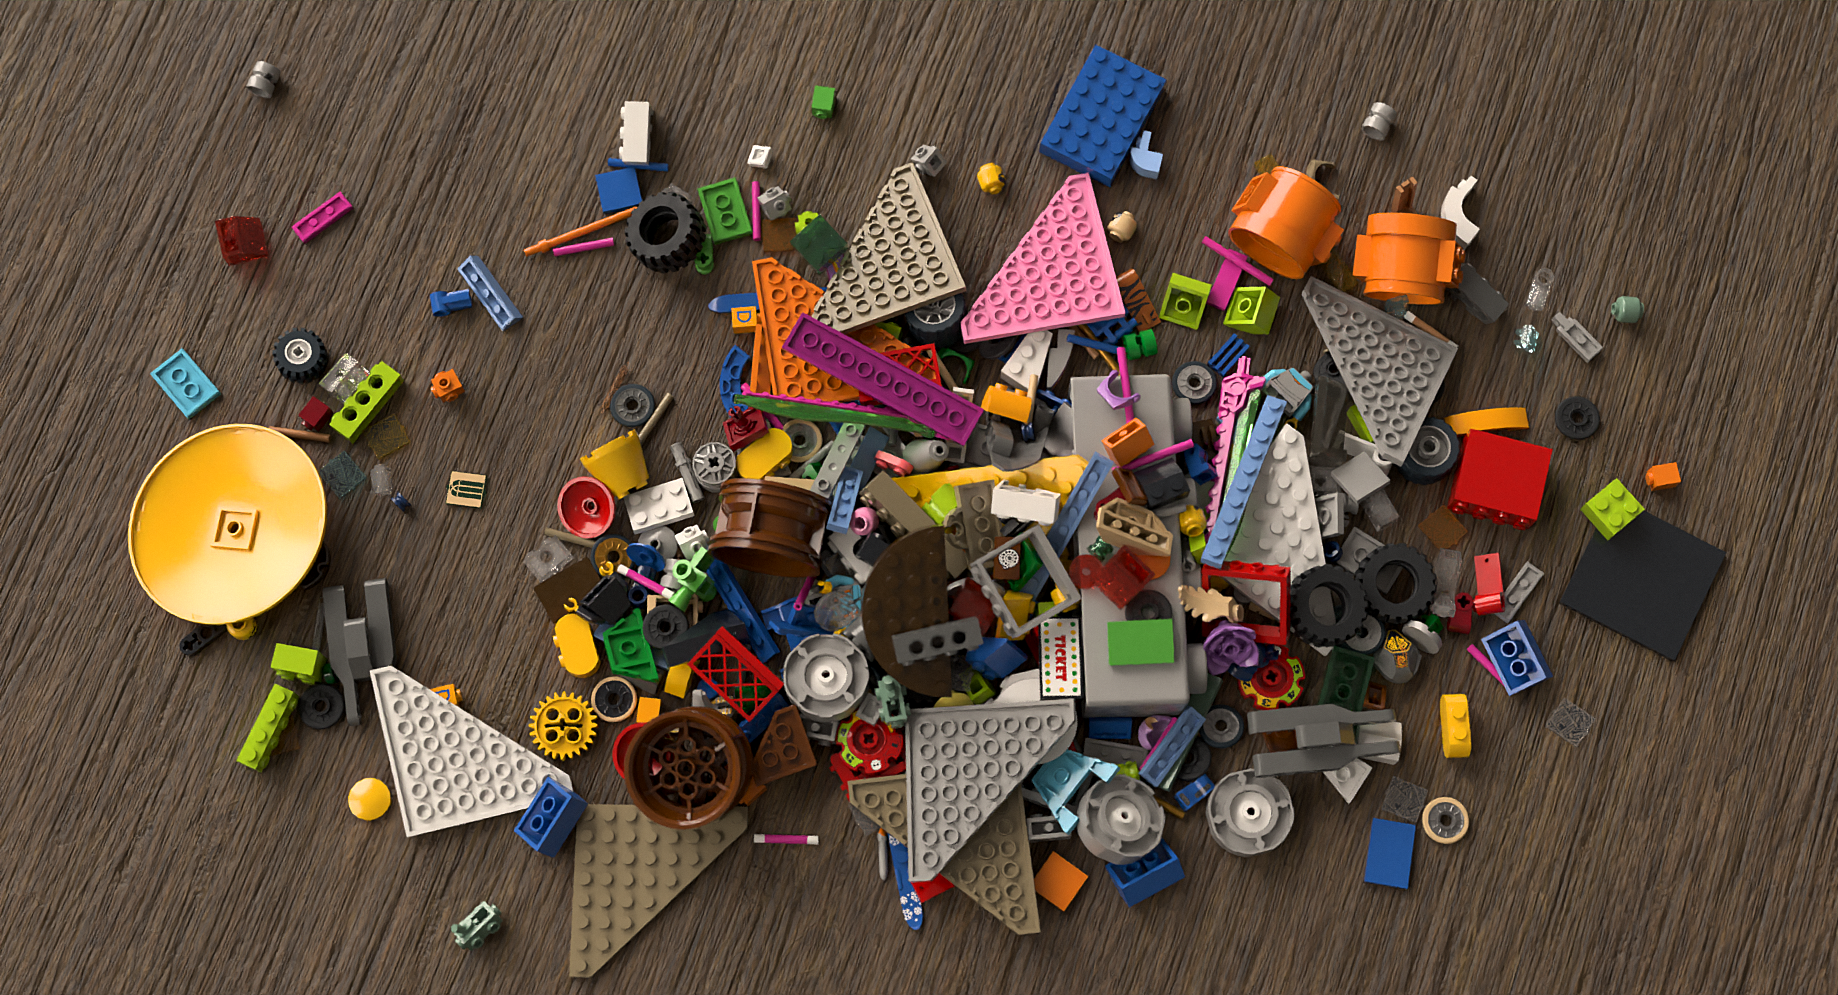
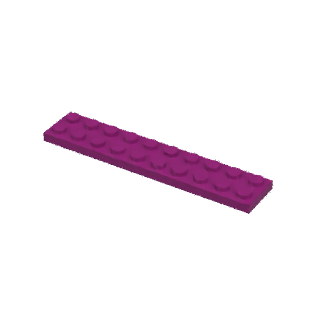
[782,312,984,447]

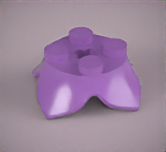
[1203,620,1259,676]

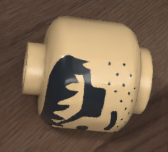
[1107,211,1137,242]

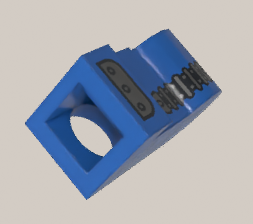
[1184,443,1218,486]
[1173,774,1215,812]

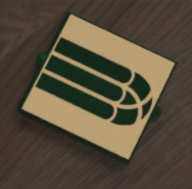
[445,471,487,509]

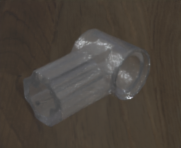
[1525,268,1554,311]

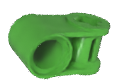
[694,233,714,274]

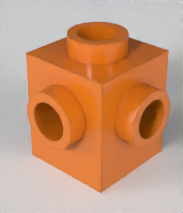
[431,369,465,403]

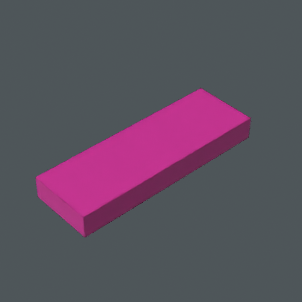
[292,192,353,244]
[1206,249,1248,311]

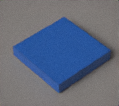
[595,167,642,214]

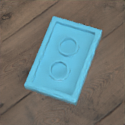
[150,348,221,419]

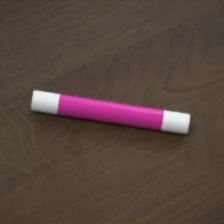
[617,564,675,599]
[754,834,818,844]

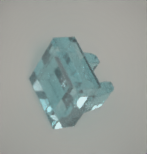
[1384,295,1409,320]
[1513,325,1539,352]

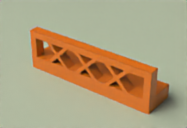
[748,324,771,410]

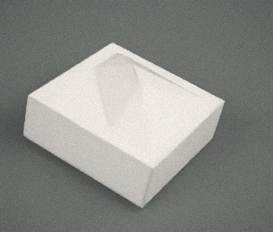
[748,145,774,168]

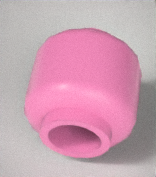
[849,507,879,536]

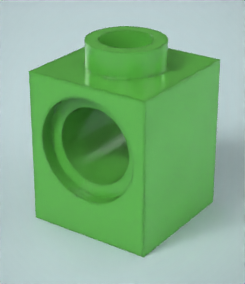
[811,86,836,119]

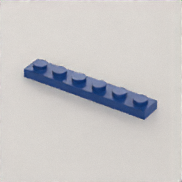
[706,559,780,664]

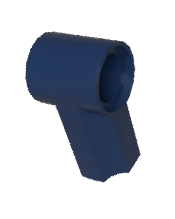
[628,565,657,609]

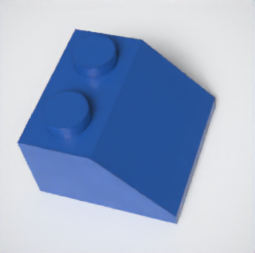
[965,637,1028,680]

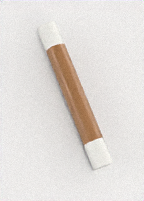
[1404,311,1458,347]

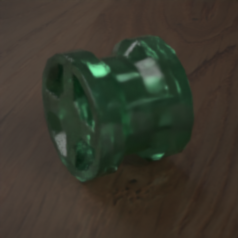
[1087,536,1114,563]

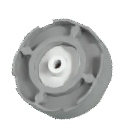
[783,633,870,722]
[1206,768,1294,857]
[1076,774,1165,865]

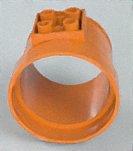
[1228,166,1344,279]
[1353,213,1465,305]

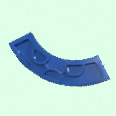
[720,344,751,418]

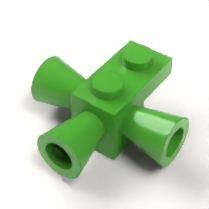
[668,547,717,613]

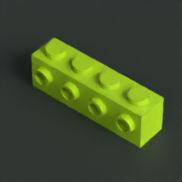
[236,684,299,773]

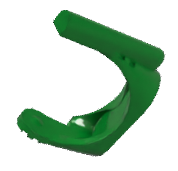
[937,347,975,384]

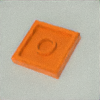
[1034,851,1088,912]

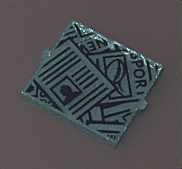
[318,451,367,499]

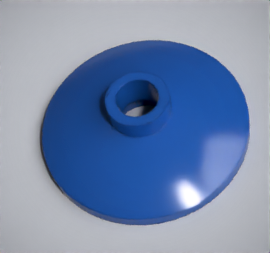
[627,543,666,572]

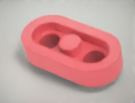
[874,450,914,477]

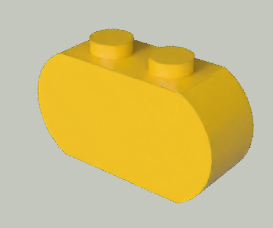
[736,428,793,480]
[553,614,601,678]
[1440,694,1471,758]

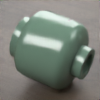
[1611,296,1644,323]

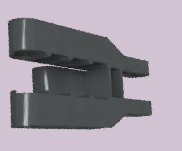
[323,578,397,727]
[1247,704,1401,778]

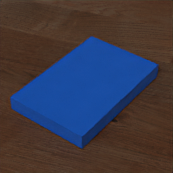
[1364,818,1416,889]

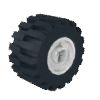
[272,328,328,384]

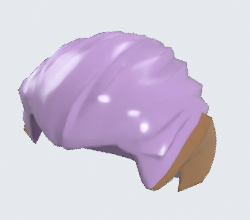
[1138,715,1172,750]

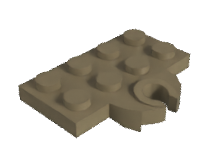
[943,479,1004,570]

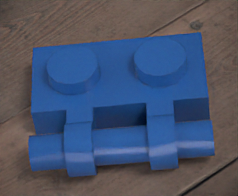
[1086,304,1138,345]

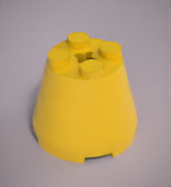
[580,429,649,499]

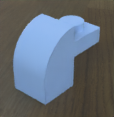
[1130,131,1163,180]

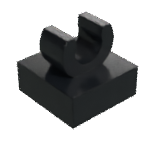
[998,517,1021,536]

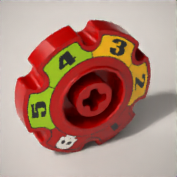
[1237,644,1305,711]
[835,708,904,775]

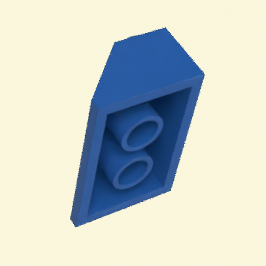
[1481,620,1553,696]
[514,777,588,858]
[1105,837,1185,907]

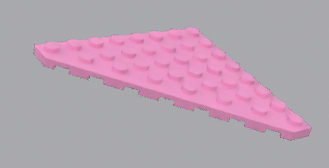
[960,173,1125,344]

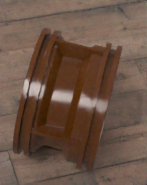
[708,478,832,578]
[624,706,753,829]

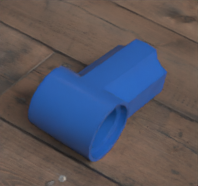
[430,289,472,317]

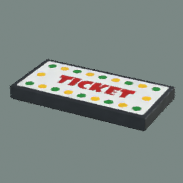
[1038,616,1083,701]

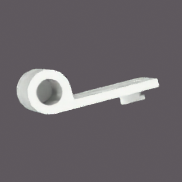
[1331,430,1392,476]

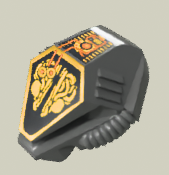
[1373,629,1422,684]

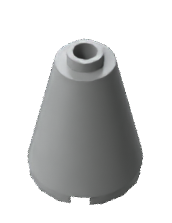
[902,439,948,475]

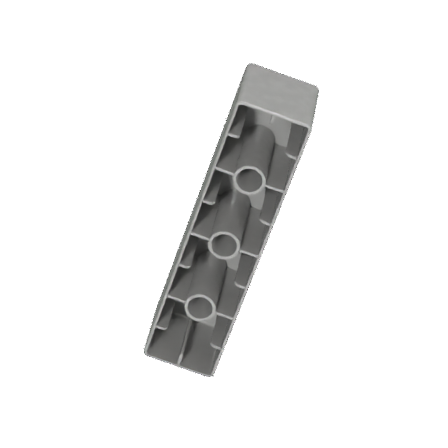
[1067,374,1207,719]

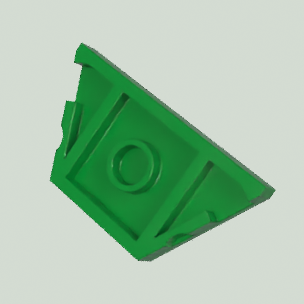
[602,608,659,683]

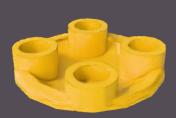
[348,778,392,821]

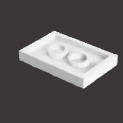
[623,478,694,534]

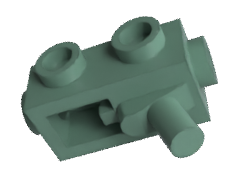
[875,676,911,729]
[451,901,503,951]

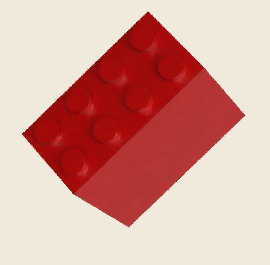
[1447,428,1553,530]

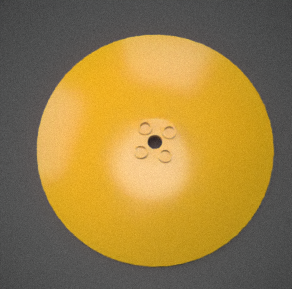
[128,424,327,625]

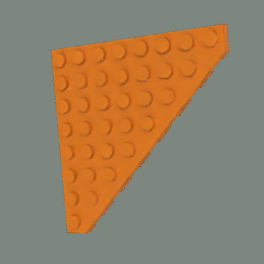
[752,257,936,415]

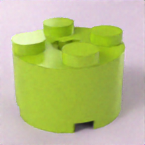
[922,483,957,531]

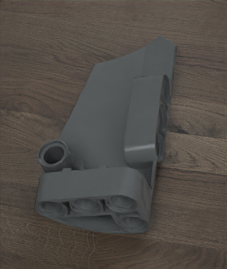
[984,388,1055,472]

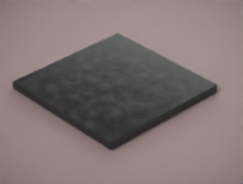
[1559,511,1727,662]

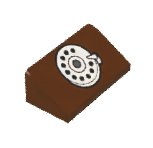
[993,536,1021,581]

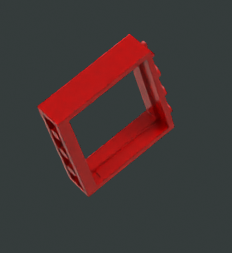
[1202,560,1291,645]

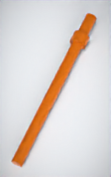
[524,206,637,257]

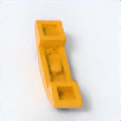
[1444,407,1529,437]

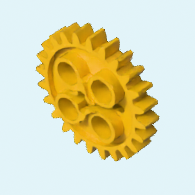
[529,691,599,761]

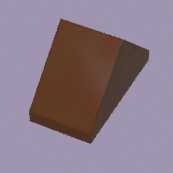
[1358,680,1387,712]

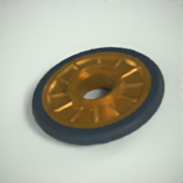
[591,534,635,578]

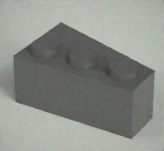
[1446,263,1509,324]

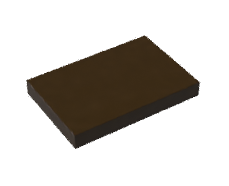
[532,557,601,624]

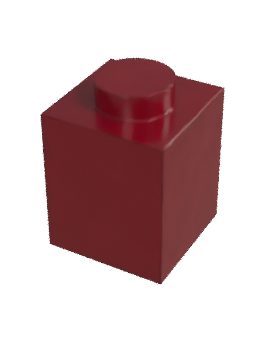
[298,396,333,432]

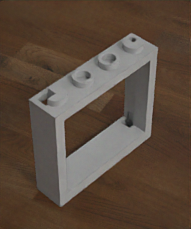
[970,524,1082,639]

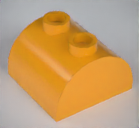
[981,383,1031,423]

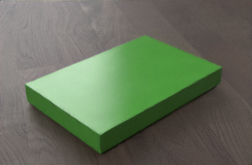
[697,177,753,245]
[1107,619,1174,665]

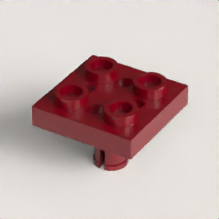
[723,404,769,452]

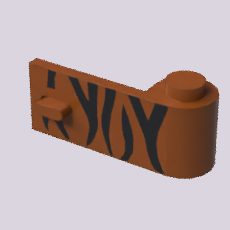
[1116,268,1161,333]

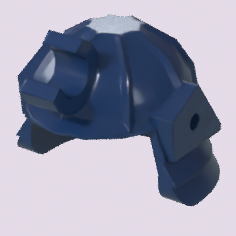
[1227,642,1279,682]

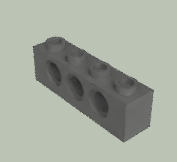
[892,616,983,666]

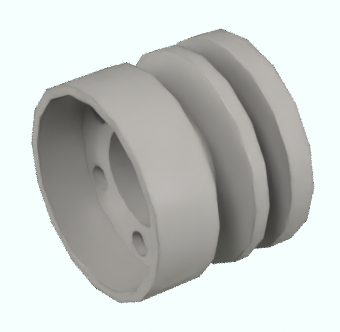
[693,442,738,493]

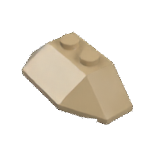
[1096,497,1173,556]

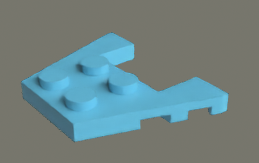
[1032,749,1120,835]

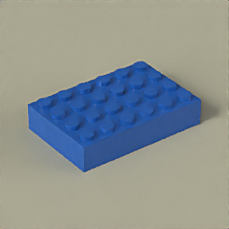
[1039,45,1167,187]

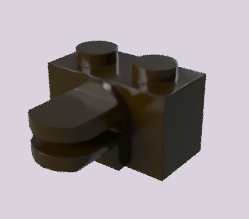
[1192,418,1219,464]

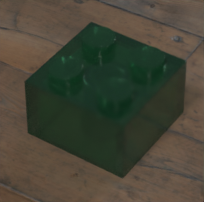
[789,214,849,275]

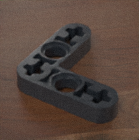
[179,624,228,657]

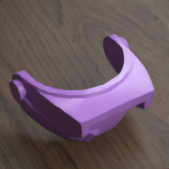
[1097,370,1141,410]

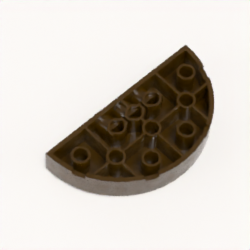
[861,524,952,697]

